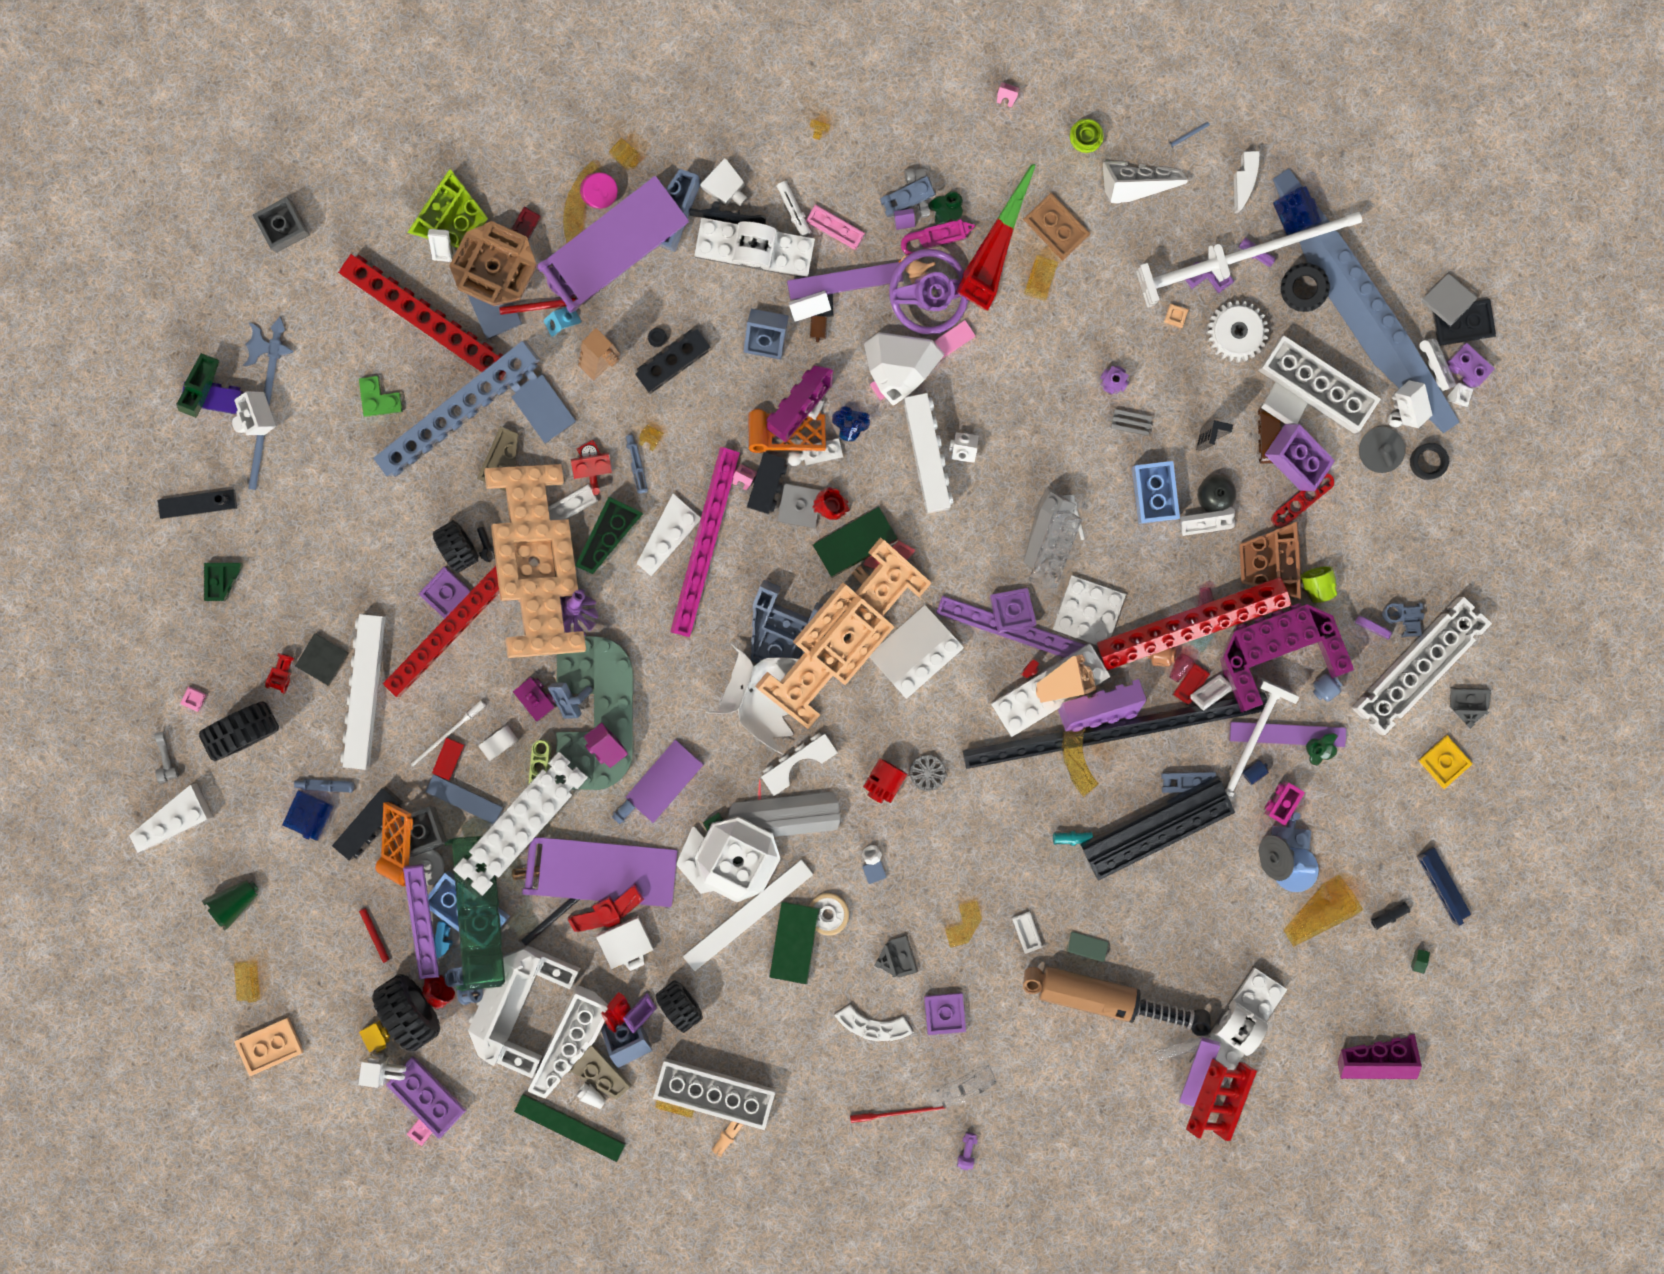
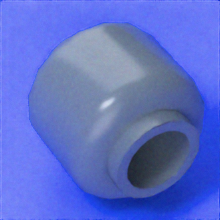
[1312,673,1343,702]

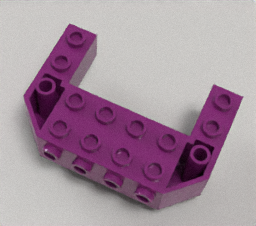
[1220,603,1354,712]

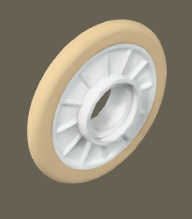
[809,893,849,935]

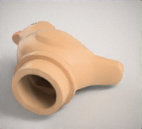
[899,255,936,283]

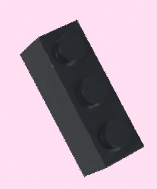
[747,452,788,515]

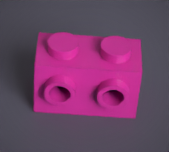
[1264,781,1305,825]

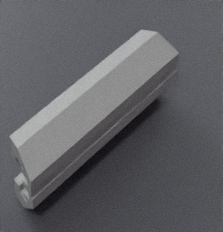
[729,792,841,837]

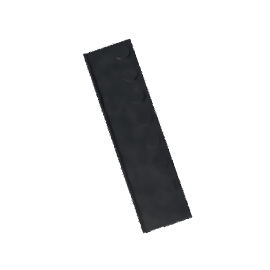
[1080,776,1235,881]

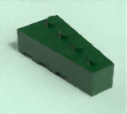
[575,497,644,574]

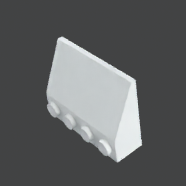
[869,605,964,699]

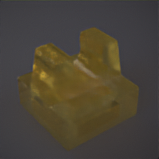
[810,119,831,141]
[639,425,664,451]

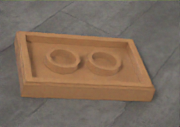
[1023,193,1091,261]

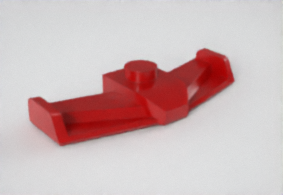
[568,883,644,932]

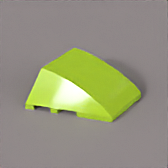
[407,169,488,248]

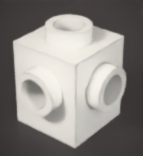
[949,432,979,462]

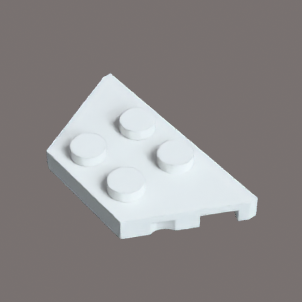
[676,826,713,894]

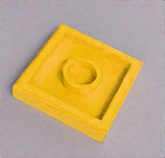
[1418,735,1473,789]

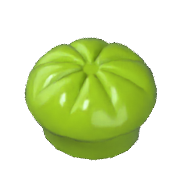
[1069,119,1104,153]

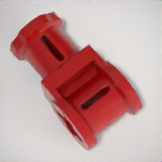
[265,653,295,694]

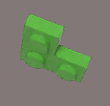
[359,376,403,417]

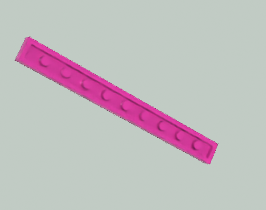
[670,447,740,637]

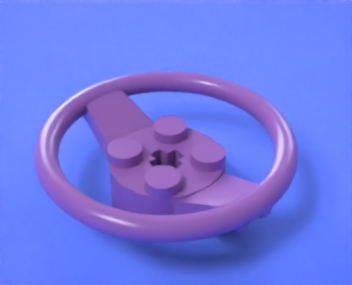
[889,249,968,335]

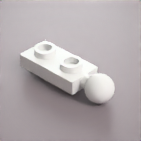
[787,438,843,466]

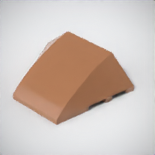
[1239,522,1302,599]

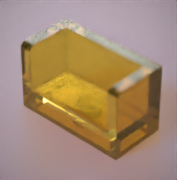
[1023,255,1059,301]

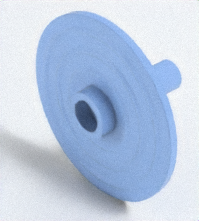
[1276,848,1319,892]

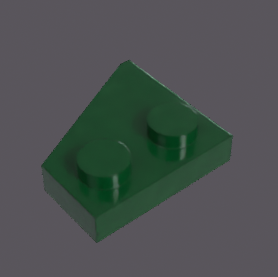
[204,563,243,601]

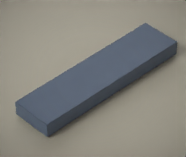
[425,774,503,824]

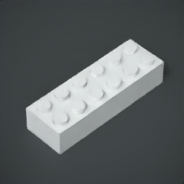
[1258,336,1381,433]
[903,393,953,514]
[990,643,1110,737]
[653,1058,776,1130]

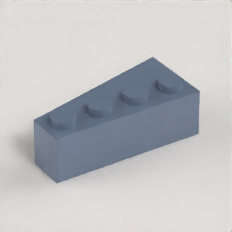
[658,169,702,252]

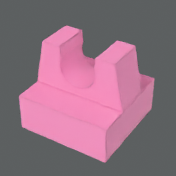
[997,82,1020,107]
[733,464,757,490]

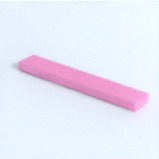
[870,320,976,401]

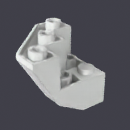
[864,332,945,406]

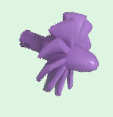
[560,589,598,636]

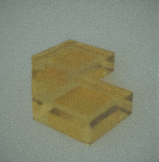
[945,900,982,948]

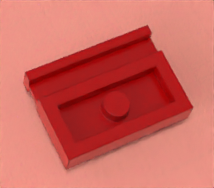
[601,992,631,1033]

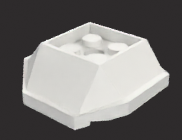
[694,816,780,902]

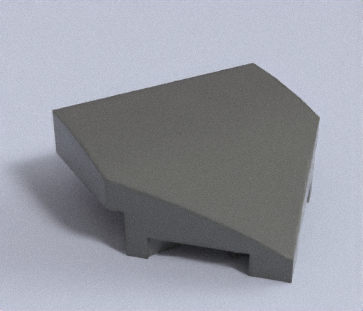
[1450,687,1491,729]
[874,935,918,978]

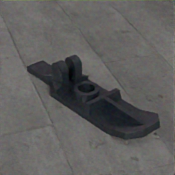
[689,201,766,225]

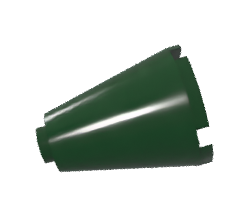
[202,880,259,931]

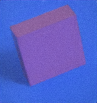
[894,209,915,230]

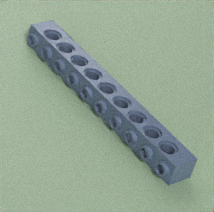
[373,341,540,477]

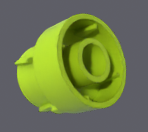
[1301,566,1337,603]

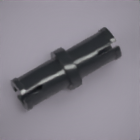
[1370,901,1411,930]

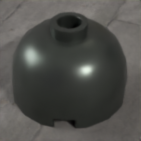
[1197,475,1237,512]

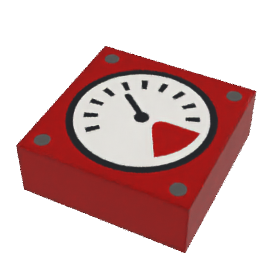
[577,440,601,457]

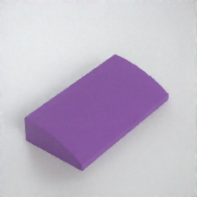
[626,739,704,823]

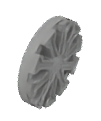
[910,755,946,791]

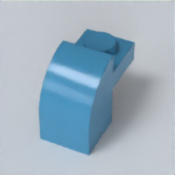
[434,920,453,958]

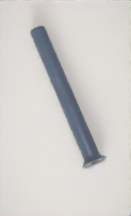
[1169,122,1210,149]

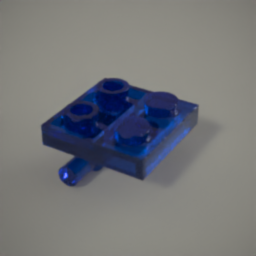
[1273,186,1322,235]
[282,790,334,841]

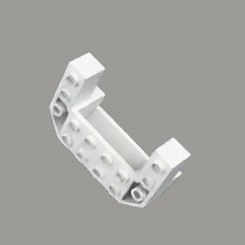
[468,946,581,1078]

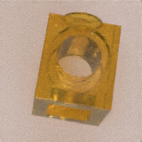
[609,138,640,171]

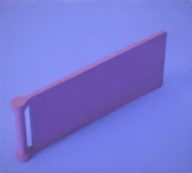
[537,176,689,313]
[522,837,677,907]

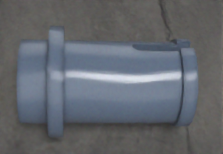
[612,799,636,824]

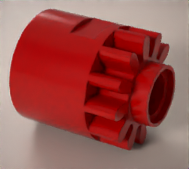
[863,758,908,804]

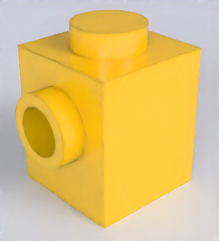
[359,1020,390,1053]

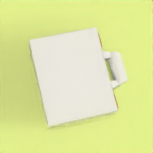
[596,915,654,971]

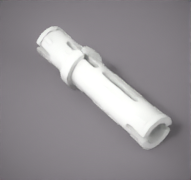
[776,181,812,237]

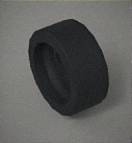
[1410,443,1449,480]

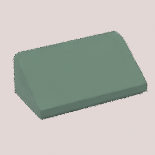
[1066,931,1108,962]

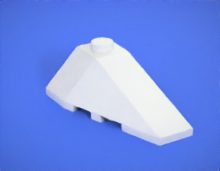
[1103,161,1188,203]

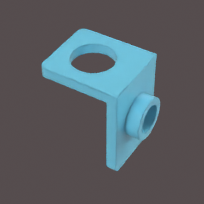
[544,308,581,337]

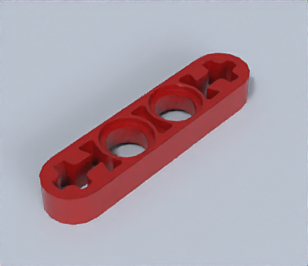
[1271,473,1335,527]

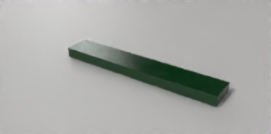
[514,1094,626,1162]

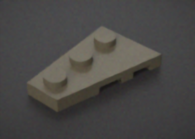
[477,426,519,492]
[569,1044,632,1100]

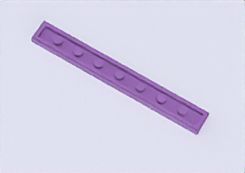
[936,595,1085,658]

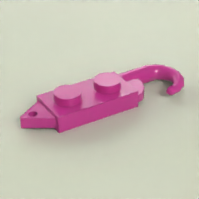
[901,219,975,255]

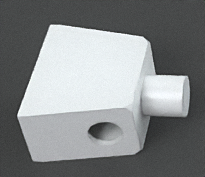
[700,158,748,206]

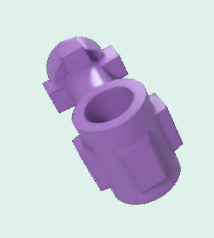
[957,1132,978,1170]

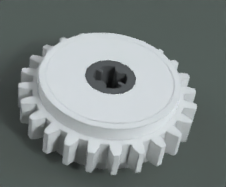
[1206,301,1269,363]

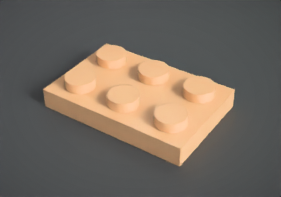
[234,1017,304,1076]

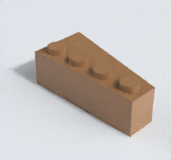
[578,328,621,381]

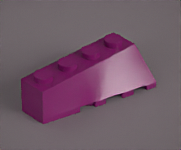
[767,365,833,443]
[1338,1034,1422,1079]

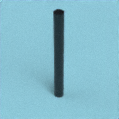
[522,898,580,946]

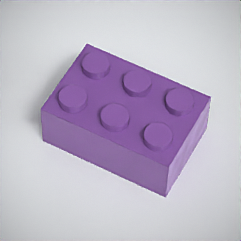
[1265,424,1335,491]

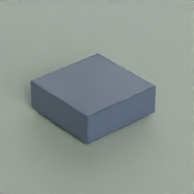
[862,860,887,884]

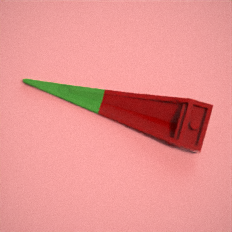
[956,164,1035,311]

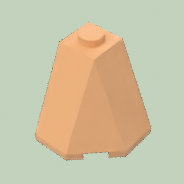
[1036,654,1096,703]

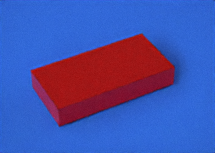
[1172,663,1210,705]
[432,738,465,780]

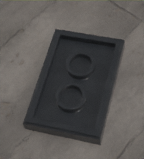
[1432,299,1496,346]

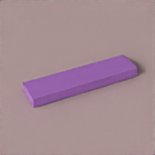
[1179,1037,1220,1107]

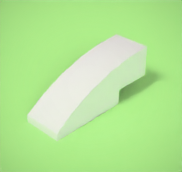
[1234,151,1259,213]

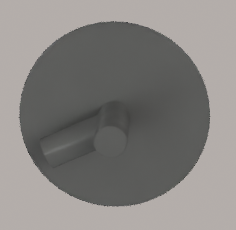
[1359,427,1405,473]
[1258,835,1294,881]

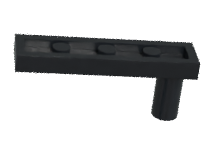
[157,489,237,519]

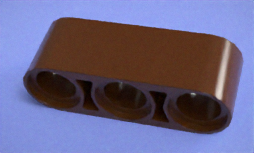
[1258,408,1281,464]

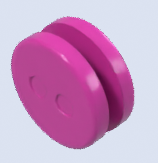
[580,172,618,209]

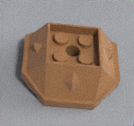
[449,221,537,306]

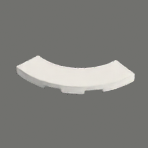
[834,1004,914,1041]

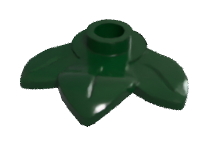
[928,191,963,224]
[1306,733,1338,766]

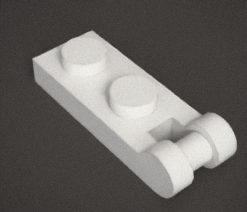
[1420,338,1456,391]
[1181,507,1235,536]

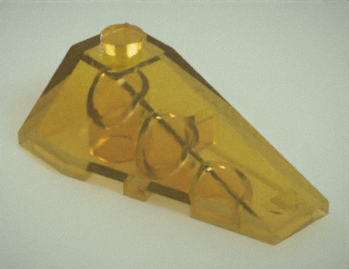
[1283,875,1363,947]

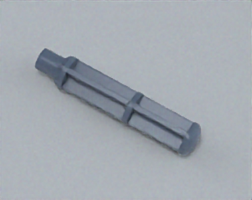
[626,435,648,494]
[294,779,355,793]

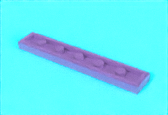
[787,262,904,301]
[1229,722,1346,747]
[403,864,439,979]

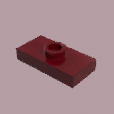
[511,206,541,240]

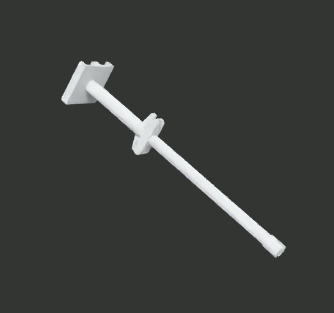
[1136,212,1362,308]

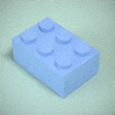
[1132,461,1180,524]

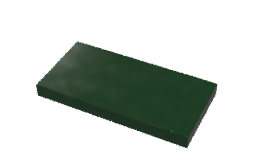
[813,507,898,578]
[769,901,820,985]

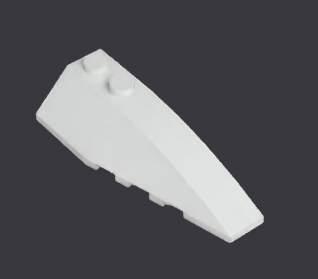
[528,985,608,1098]

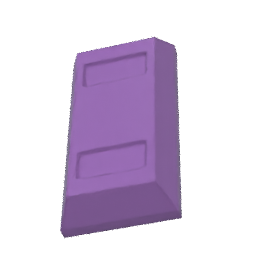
[623,993,657,1033]

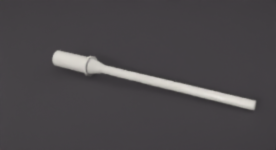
[411,700,486,767]

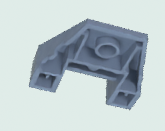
[751,580,823,663]

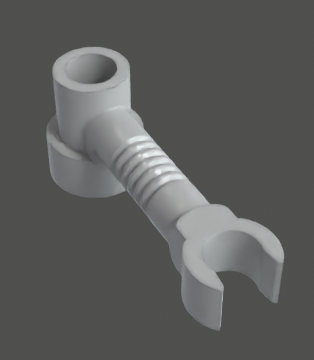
[904,168,930,218]
[154,732,179,784]

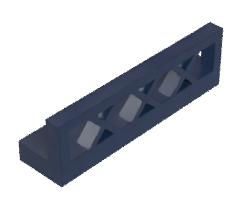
[1416,847,1472,926]

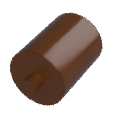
[810,316,827,342]

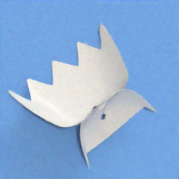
[705,644,799,754]

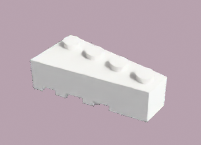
[129,783,213,853]

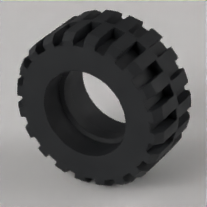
[199,701,279,761]
[372,974,440,1051]

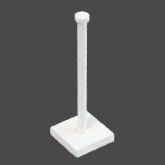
[1224,676,1299,797]

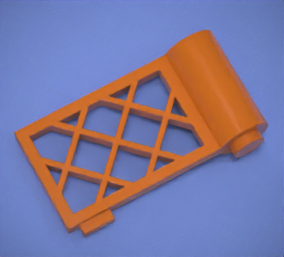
[748,408,826,453]
[375,802,413,887]

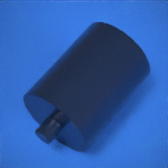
[1242,760,1269,785]

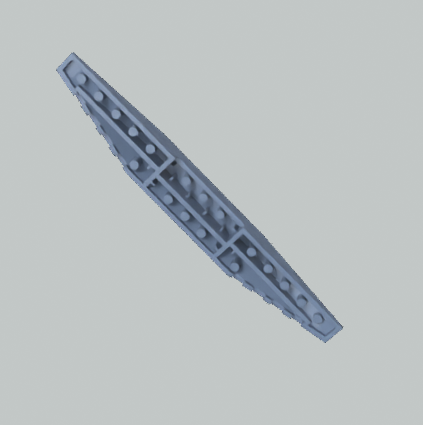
[1272,168,1460,433]

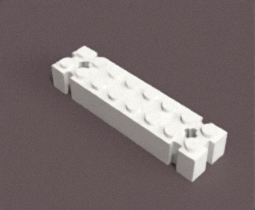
[1352,597,1492,735]
[453,752,588,896]

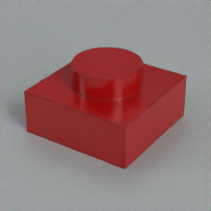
[1020,659,1039,679]

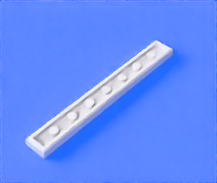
[683,859,813,971]

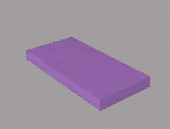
[386,1056,467,1139]

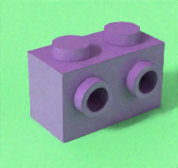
[1446,343,1495,388]

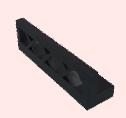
[1196,420,1234,451]

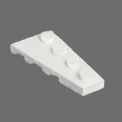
[637,494,701,576]

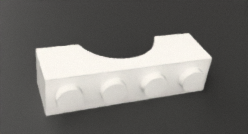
[761,732,838,796]

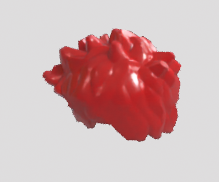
[812,487,850,520]
[422,974,456,1009]

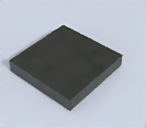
[295,633,348,686]

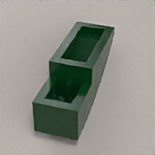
[176,353,219,418]

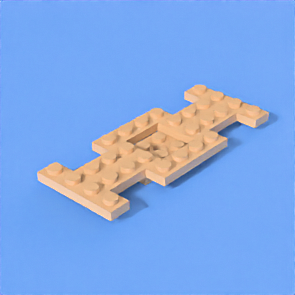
[484,464,586,658]
[755,538,931,729]

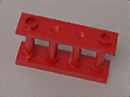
[1186,1059,1257,1141]

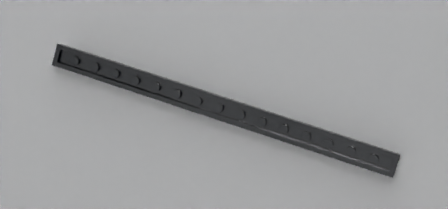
[963,693,1267,769]

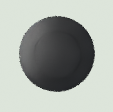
[648,328,667,347]

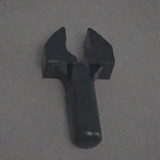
[477,527,495,563]

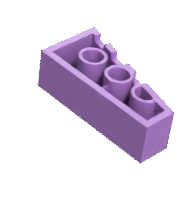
[1058,679,1147,732]

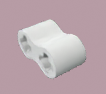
[479,725,519,762]

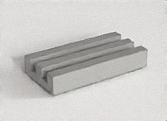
[1110,409,1152,436]

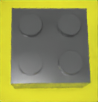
[253,197,310,253]
[395,806,448,857]

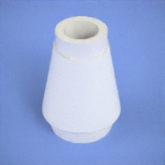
[576,1083,606,1109]

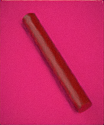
[359,908,390,963]

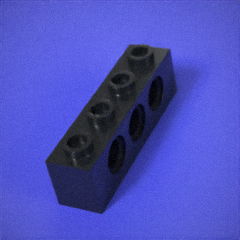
[635,329,712,394]

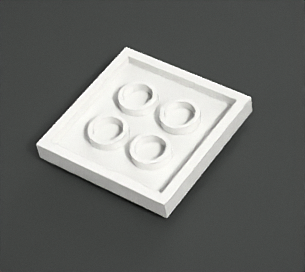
[1052,575,1126,645]

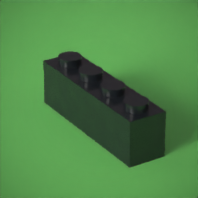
[332,786,403,861]

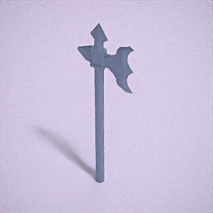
[242,316,293,490]

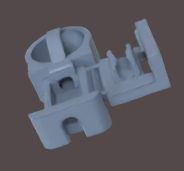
[1382,603,1424,638]

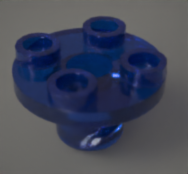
[832,406,870,442]

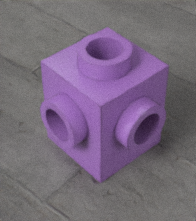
[1100,365,1129,395]

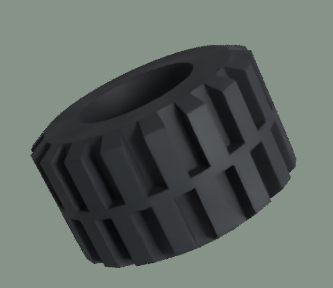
[1281,263,1330,312]
[433,520,479,573]
[656,980,703,1033]

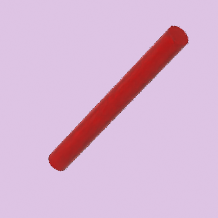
[499,297,576,315]

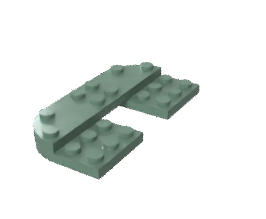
[556,636,634,790]

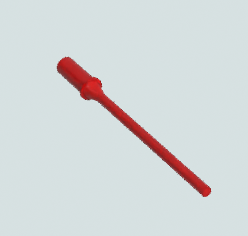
[850,1105,945,1123]

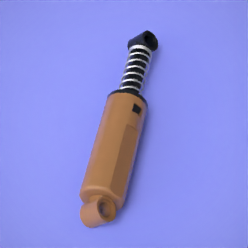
[1023,966,1211,1036]

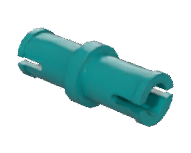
[1053,831,1093,846]

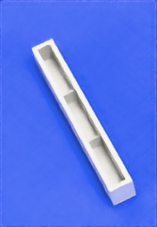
[341,614,386,770]

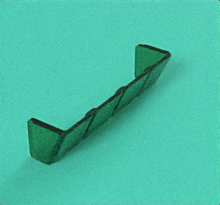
[445,836,505,991]

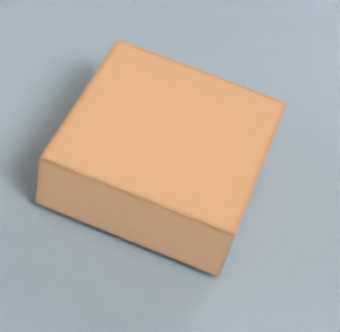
[1164,303,1189,328]

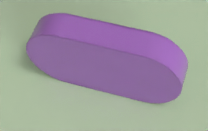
[1355,616,1392,640]

